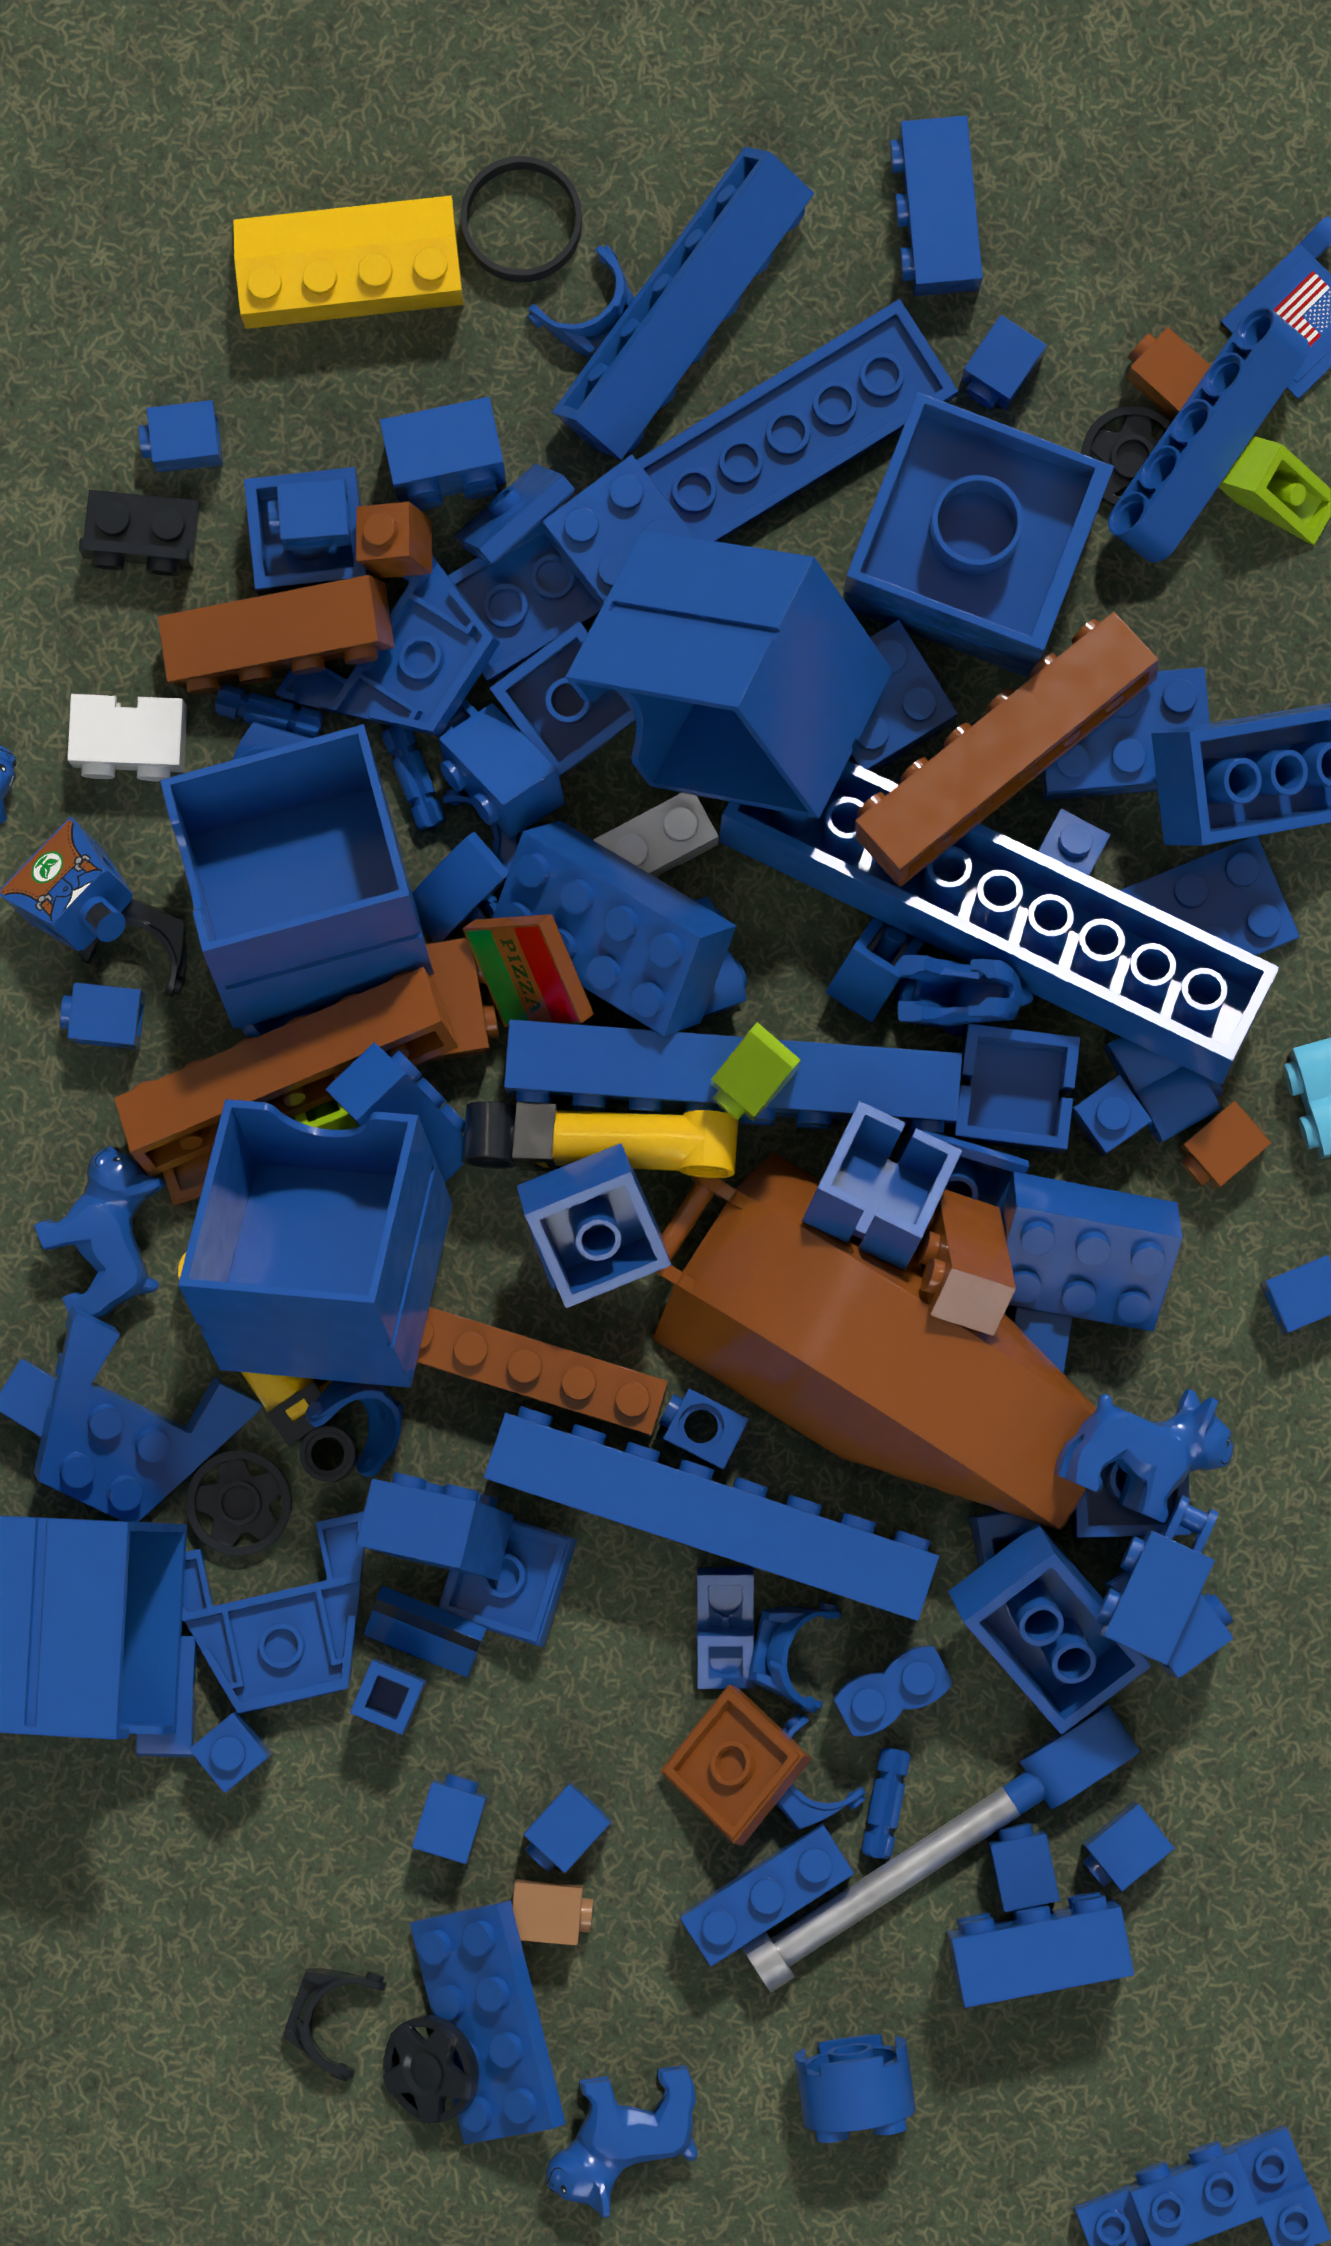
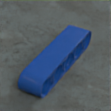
[1108,306,1309,563]

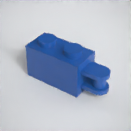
[436,699,565,839]
[1096,1495,1219,1665]

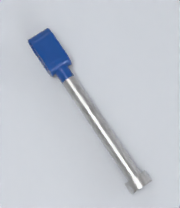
[742,1703,1140,1992]

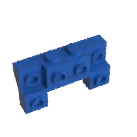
[1073,2125,1331,2246]

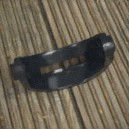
[79,898,186,997]
[282,1968,387,2081]

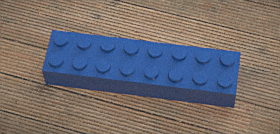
[504,1020,962,1136]
[484,1406,939,1621]

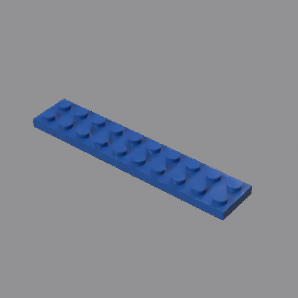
[448,299,958,684]

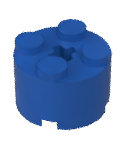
[794,2034,916,2143]

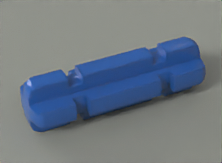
[215,685,324,738]
[382,726,445,831]
[862,1747,910,1859]

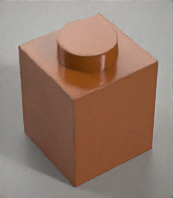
[1126,327,1211,420]
[356,502,432,579]
[1179,1101,1271,1190]

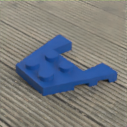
[275,555,500,737]
[33,1306,262,1522]
[182,1511,365,1714]

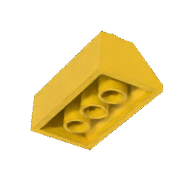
[233,195,464,329]

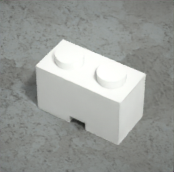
[68,694,187,781]
[594,792,719,878]

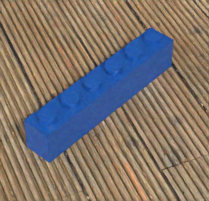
[552,146,815,460]

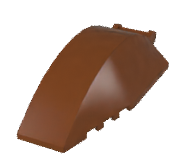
[653,1151,1097,1531]

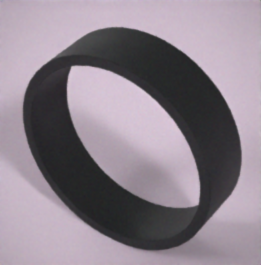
[460,156,582,282]

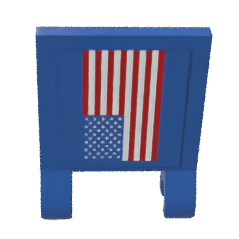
[1221,217,1331,400]

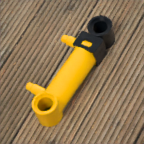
[462,1101,739,1178]
[178,1253,358,1482]

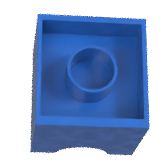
[842,392,1114,679]
[565,530,893,818]
[160,724,434,1029]
[178,1099,453,1388]
[0,1515,187,1740]

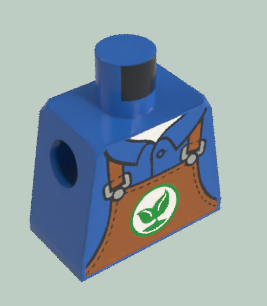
[0,816,133,951]

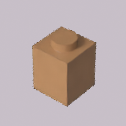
[512,1879,593,1946]

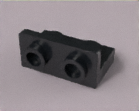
[78,490,200,576]

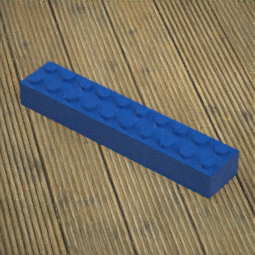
[718,761,1279,1085]

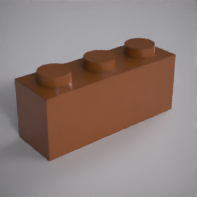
[917,1189,1016,1336]

